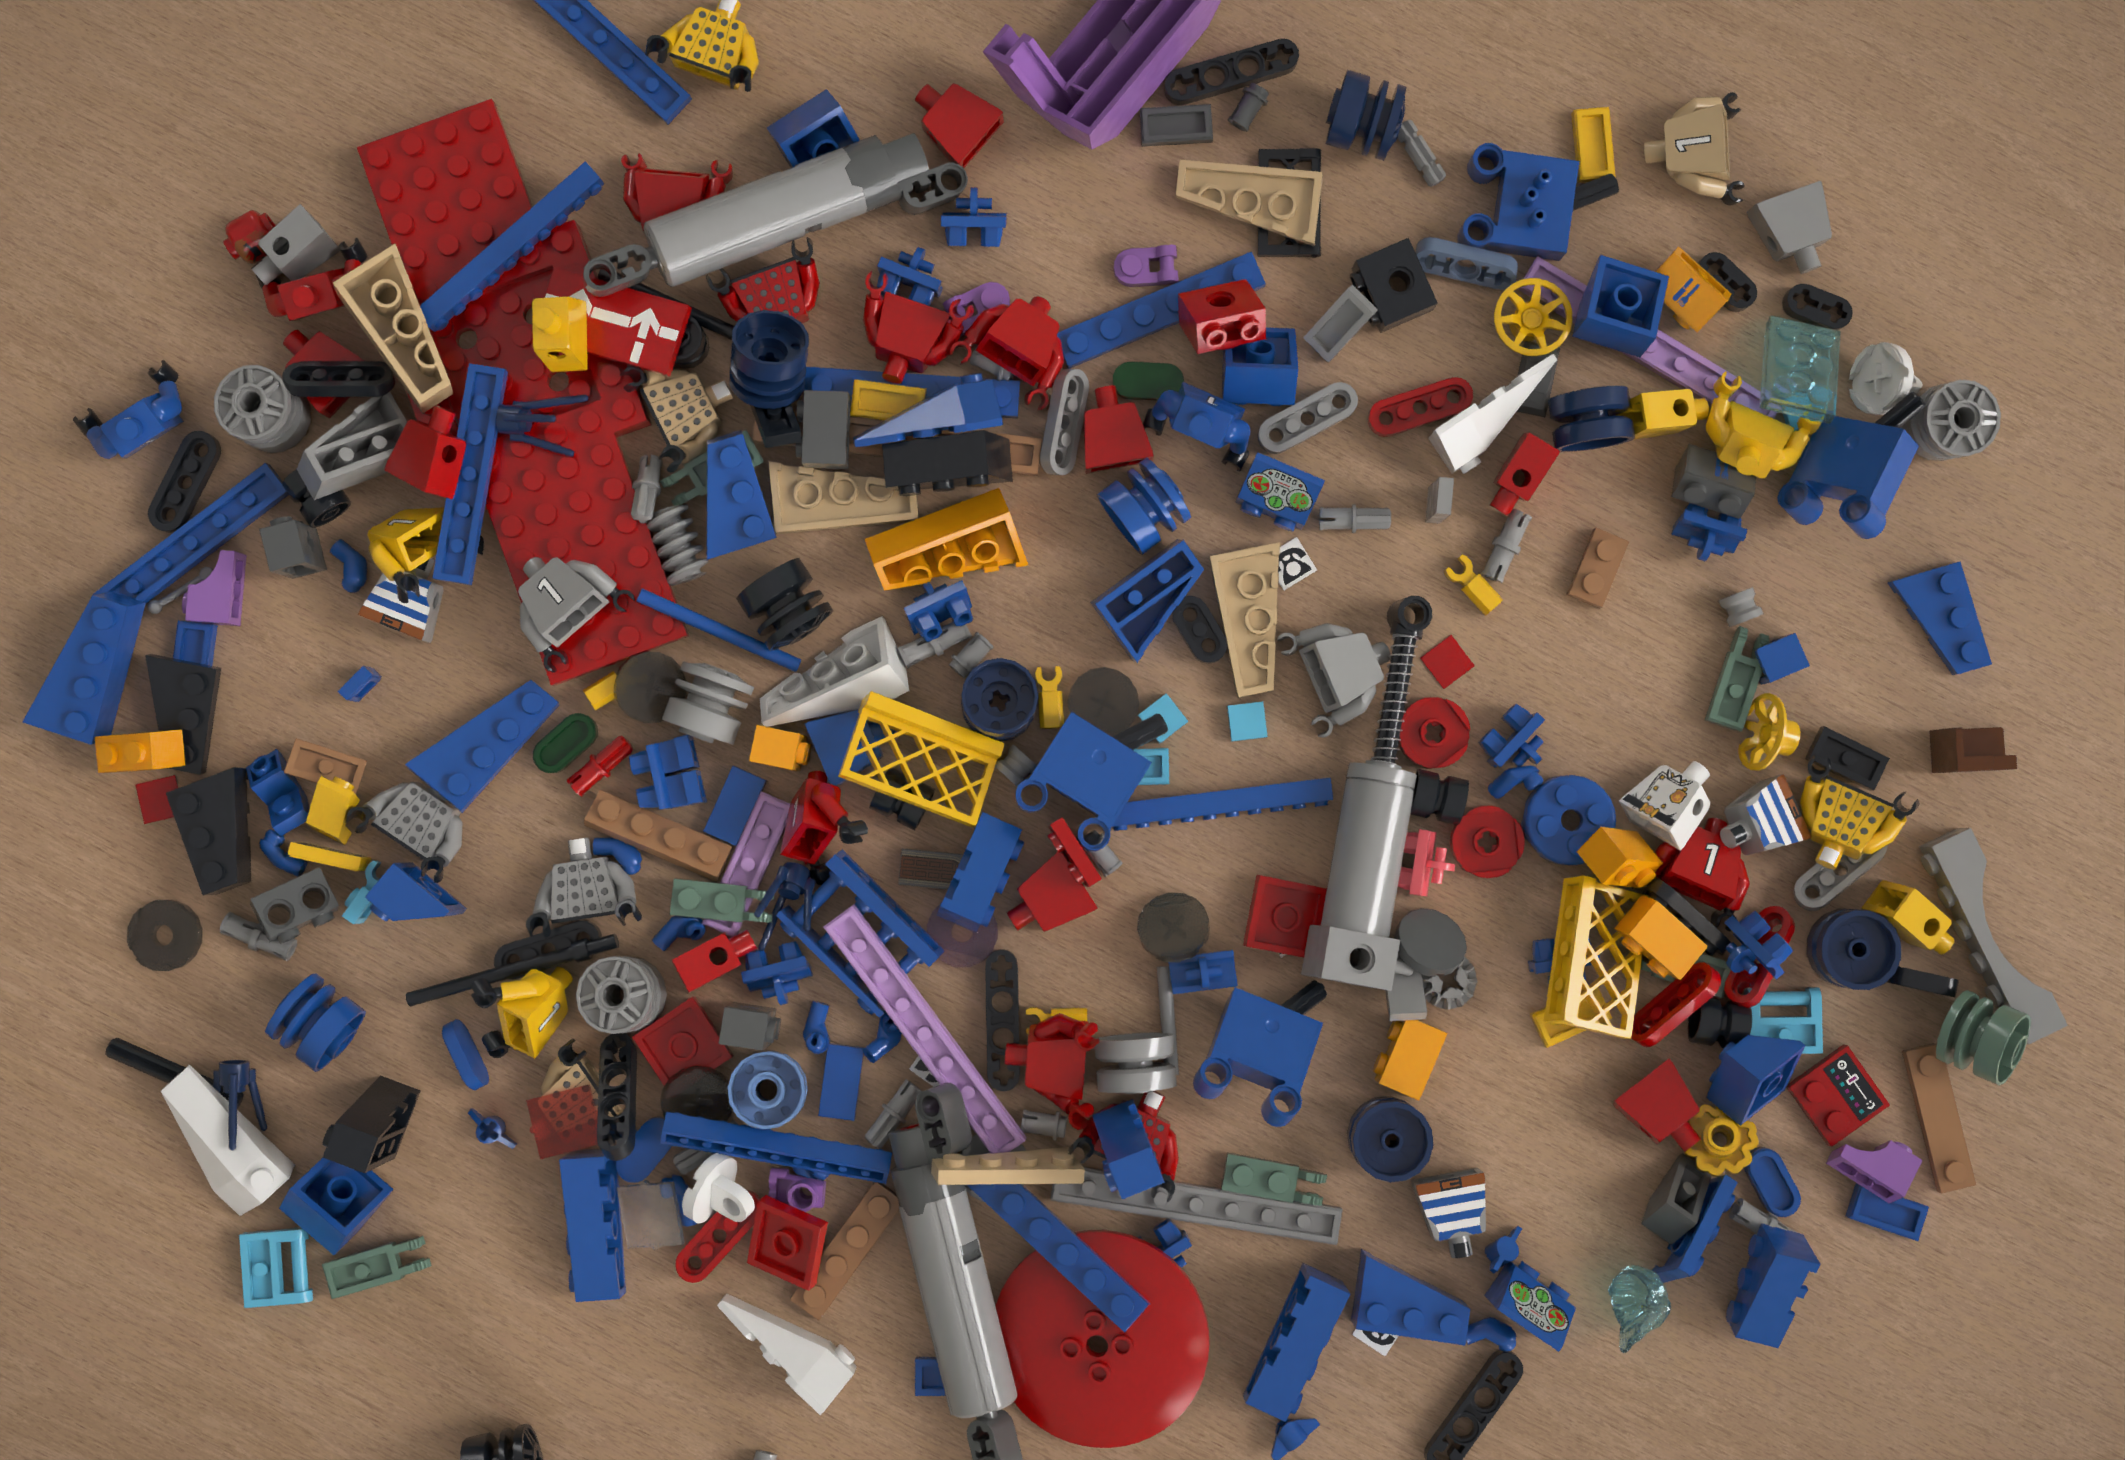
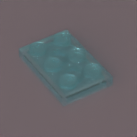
[1759,315,1841,424]

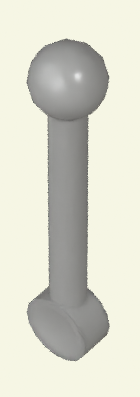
[148,567,213,614]

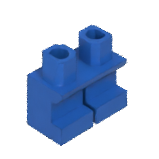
[629,735,707,810]

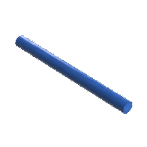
[636,588,801,672]

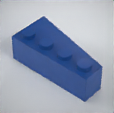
[22,592,146,745]
[559,1148,626,1302]

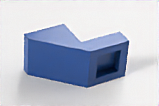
[246,749,310,837]

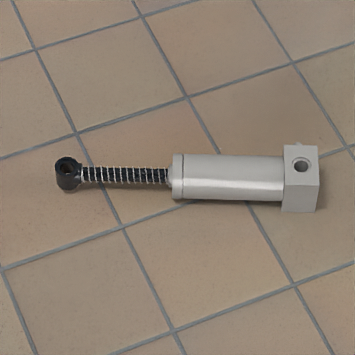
[1301,596,1432,991]

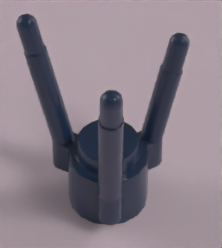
[496,395,588,457]
[754,862,816,951]
[213,1060,267,1151]

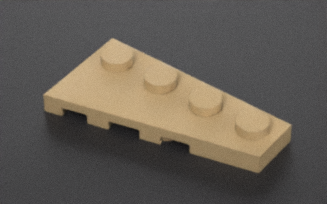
[1176,160,1323,246]
[769,462,919,534]
[1209,542,1280,698]
[931,1147,1085,1185]

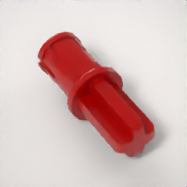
[566,735,633,797]

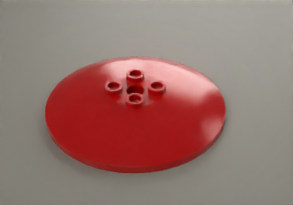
[995,1230,1210,1448]

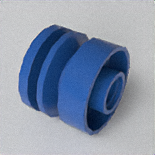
[265,973,366,1072]

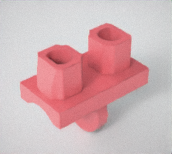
[1398,829,1455,897]

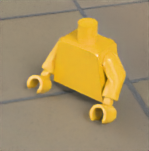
[1706,371,1824,478]

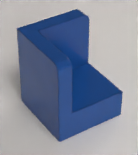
[1755,633,1810,685]

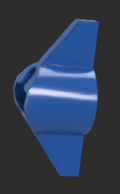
[468,1108,517,1149]
[1484,1226,1522,1274]
[1271,1418,1320,1460]

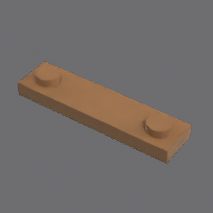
[1902,1042,1976,1194]

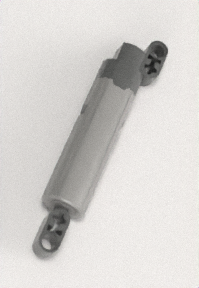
[583,133,968,297]
[888,1083,1023,1460]

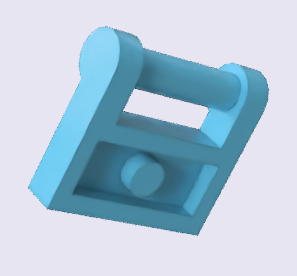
[1743,987,1823,1054]
[239,1227,313,1308]

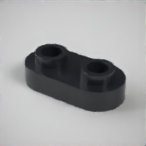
[1172,596,1227,664]

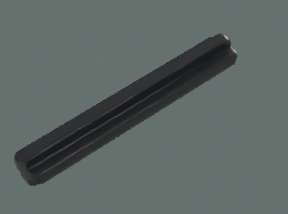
[105,1038,244,1109]

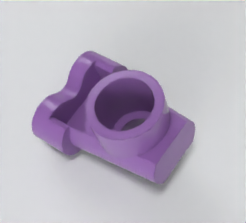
[768,1167,826,1212]

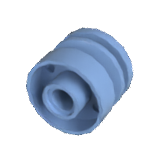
[728,1051,808,1129]

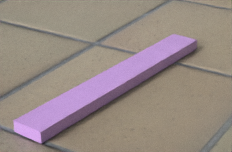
[1518,256,1782,419]
[823,904,1027,1154]

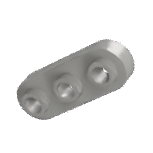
[1040,369,1089,475]
[1258,382,1358,454]
[1793,845,1888,911]

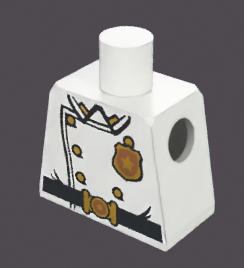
[1619,761,1710,851]

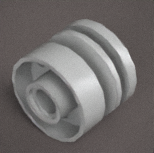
[214,365,311,453]
[1901,380,2001,461]
[662,661,754,745]
[576,956,667,1034]

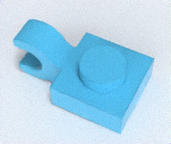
[342,860,381,924]

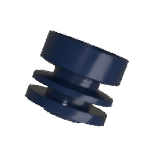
[729,310,809,409]
[961,658,1038,742]

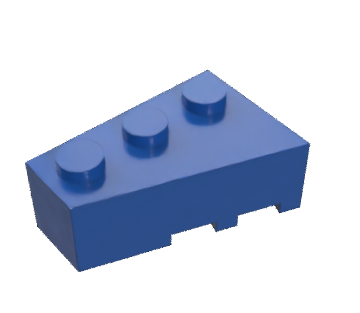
[706,430,777,560]
[1090,539,1204,663]
[937,812,1024,933]
[1092,1099,1165,1199]
[1726,1223,1821,1348]
[1351,1249,1470,1346]

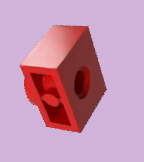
[1178,279,1266,354]

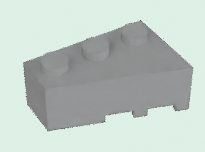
[297,392,407,500]

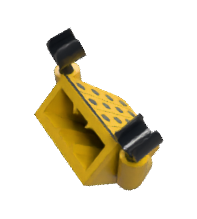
[645,0,759,92]
[367,507,484,603]
[1800,755,1920,870]
[471,967,573,1059]

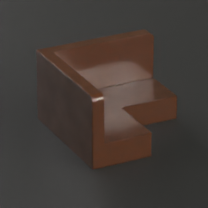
[1929,727,2017,773]

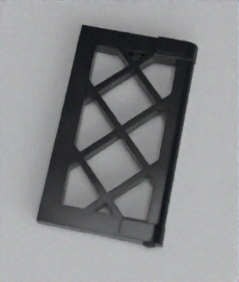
[1258,148,1321,258]

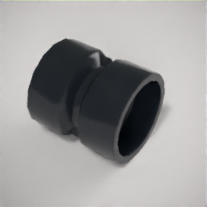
[674,316,710,369]
[282,469,351,528]
[869,768,936,831]
[1410,769,1469,825]
[1687,998,1752,1048]

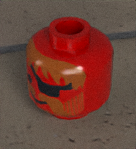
[223,210,276,264]

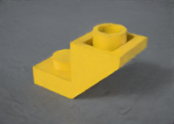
[306,776,360,846]

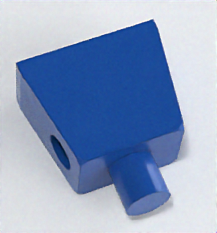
[805,710,897,786]

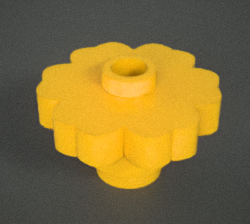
[1684,1104,1759,1177]

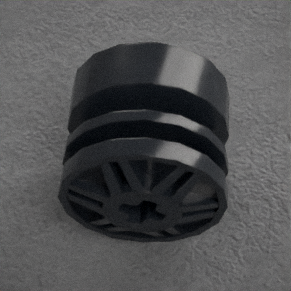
[736,558,834,651]
[460,1424,543,1460]

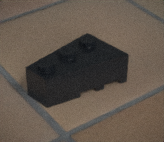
[882,430,1013,496]
[166,767,251,896]
[322,1075,421,1173]

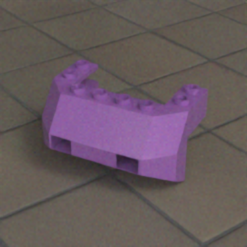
[983,0,1221,150]

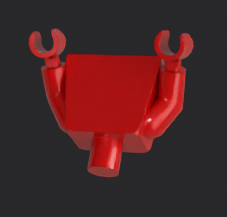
[621,153,733,231]
[863,271,974,384]
[950,296,1064,410]
[1005,1013,1100,1130]

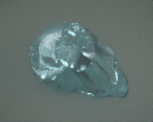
[1608,1264,1671,1353]

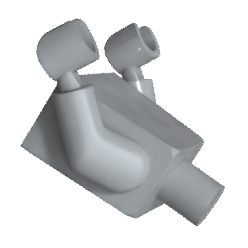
[1277,623,1391,738]

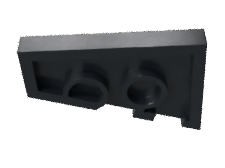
[145,654,221,775]

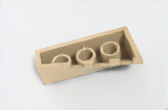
[333,244,453,414]

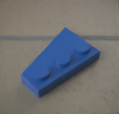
[1888,561,1992,675]
[1649,1174,1738,1283]

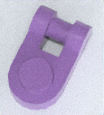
[1113,245,1179,287]
[942,282,1010,337]

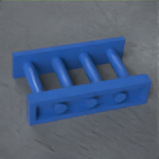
[776,849,945,1018]

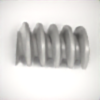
[647,505,708,586]

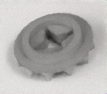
[1422,957,1478,1010]

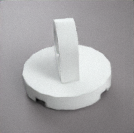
[1849,342,1923,415]
[682,1153,755,1224]

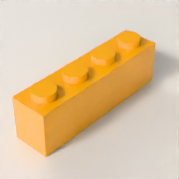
[865,488,1028,591]

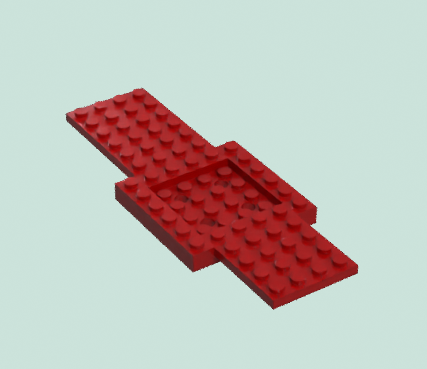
[357,98,689,686]

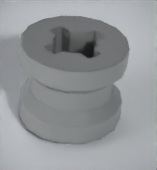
[1719,587,1764,627]
[995,745,1037,787]

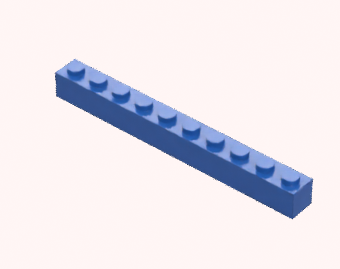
[420,161,604,332]
[1112,777,1333,831]
[660,1112,892,1184]

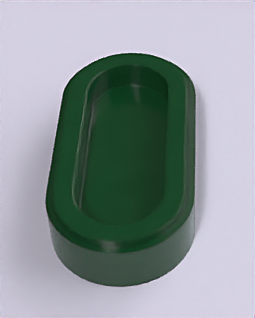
[1112,362,1184,401]
[533,713,598,773]

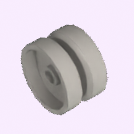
[1095,1032,1177,1094]

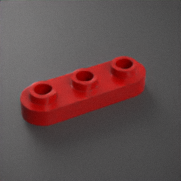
[1367,377,1473,437]
[1724,906,1795,1008]
[1631,962,1721,1047]
[675,1190,760,1283]

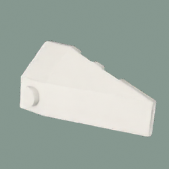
[1428,354,1557,474]
[760,616,909,727]
[161,1065,295,1216]
[717,1294,857,1415]

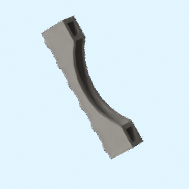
[1919,828,2068,1045]

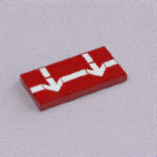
[532,267,692,377]

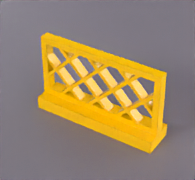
[838,691,1005,828]
[1544,875,1648,1039]

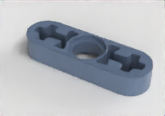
[1415,237,1518,290]

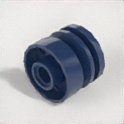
[1325,70,1407,161]

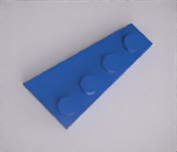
[405,680,559,813]

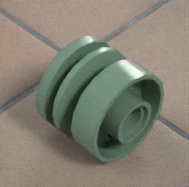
[1936,990,2031,1086]

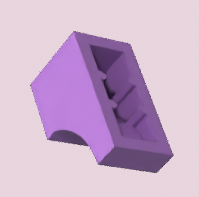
[182,550,246,626]
[1826,1140,1923,1203]

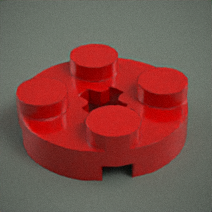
[1398,697,1470,769]
[1450,806,1525,878]

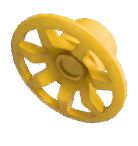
[1494,278,1573,356]
[1738,693,1800,771]

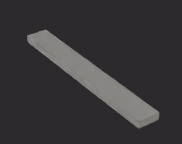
[1050,1167,1343,1245]

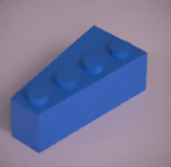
[1243,1263,1351,1422]

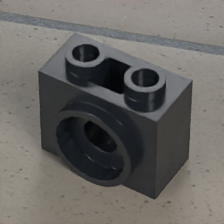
[1350,238,1438,333]

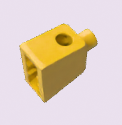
[532,297,588,372]
[1616,389,1709,440]
[1861,880,1954,955]

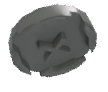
[1394,908,1467,977]

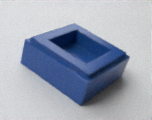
[338,666,382,702]

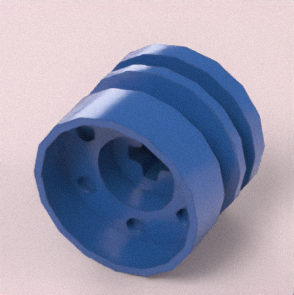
[1096,457,1191,555]

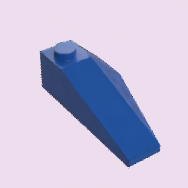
[852,373,1003,447]

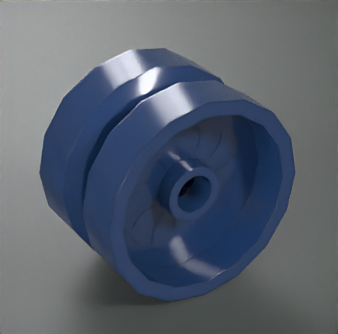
[1548,386,1635,452]
[1806,909,1901,990]
[1347,1096,1434,1183]

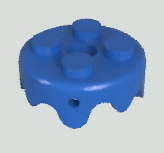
[1521,775,1616,866]

